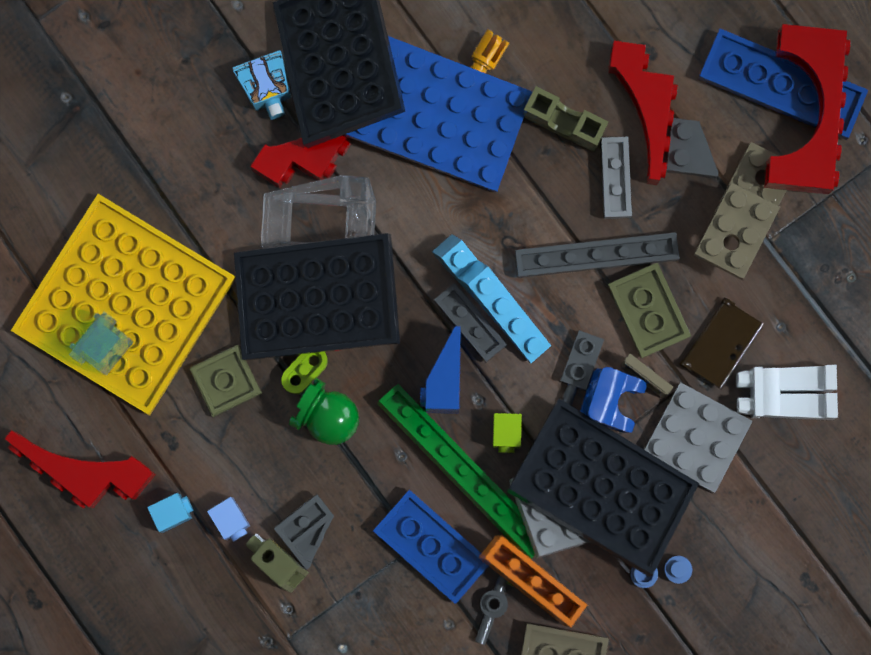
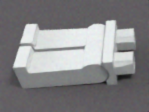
[736,365,838,420]

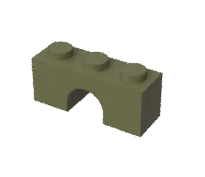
[523,86,609,152]

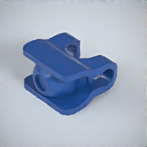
[580,367,647,433]

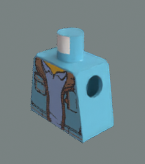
[233,50,290,119]

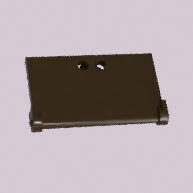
[680,297,764,389]

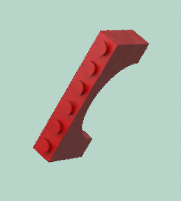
[764,24,851,195]

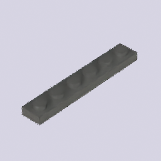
[515,232,680,278]

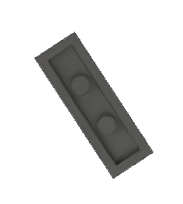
[434,283,507,362]

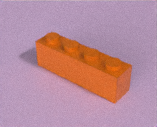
[479,536,588,627]

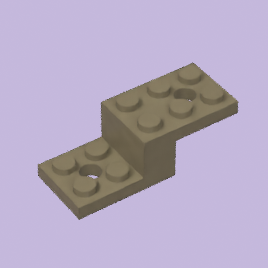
[694,142,787,280]

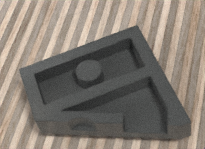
[666,118,718,178]

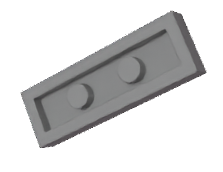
[601,137,632,219]

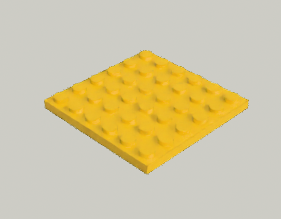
[11,194,236,416]

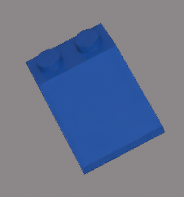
[420,326,461,414]

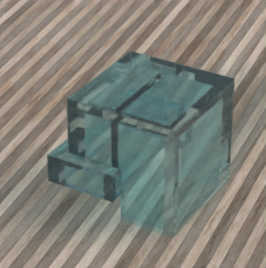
[69,311,134,376]

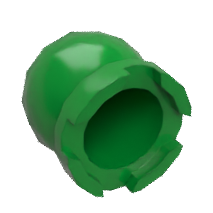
[289,378,359,445]

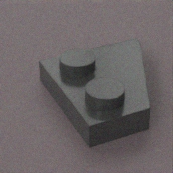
[274,493,334,570]

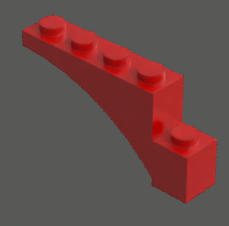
[608,41,678,185]
[251,134,351,188]
[5,430,156,509]

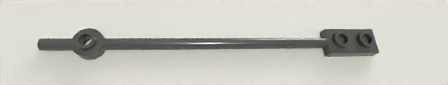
[475,330,604,645]

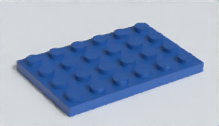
[345,36,533,193]

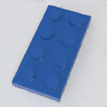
[373,490,488,604]

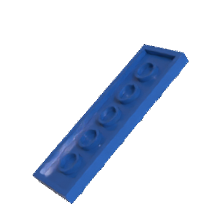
[698,29,868,140]

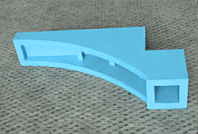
[432,234,551,363]

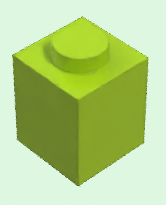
[493,413,522,453]

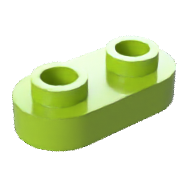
[281,352,328,394]

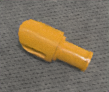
[470,29,509,73]

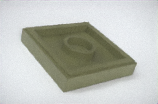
[189,345,262,417]

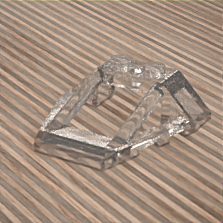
[261,175,376,249]

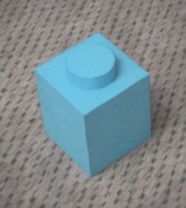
[147,493,193,533]

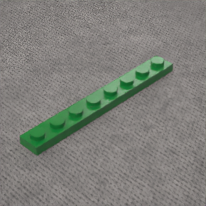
[377,384,535,559]

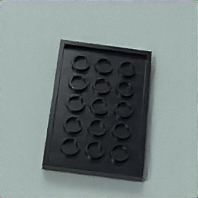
[273,0,406,148]
[234,233,400,361]
[507,399,699,577]

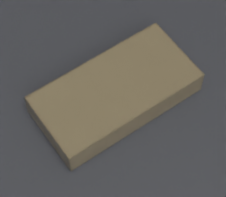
[621,354,673,398]

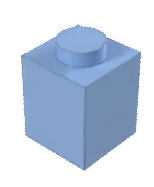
[207,497,250,542]

